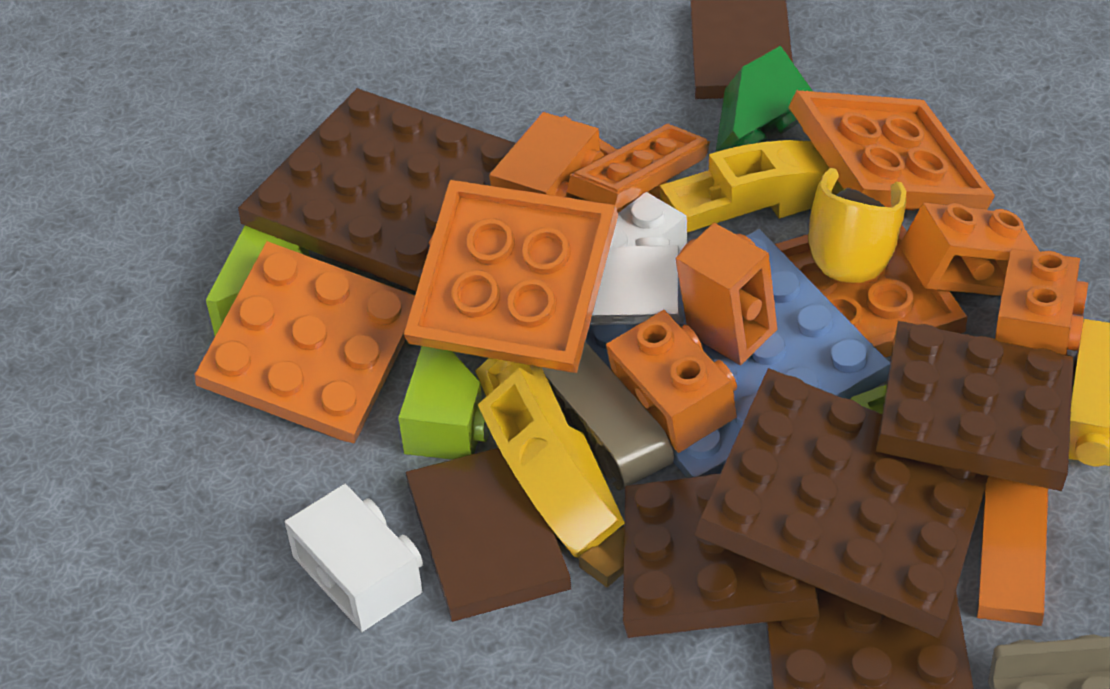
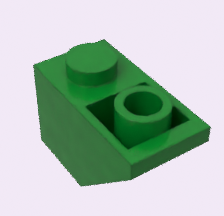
[715,46,813,152]

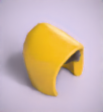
[808,168,906,283]

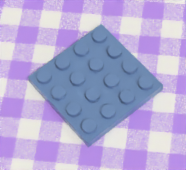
[585,229,890,478]

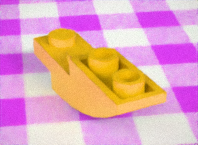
[660,140,843,233]
[475,358,625,559]

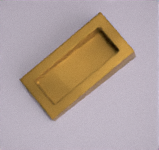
[579,526,625,588]

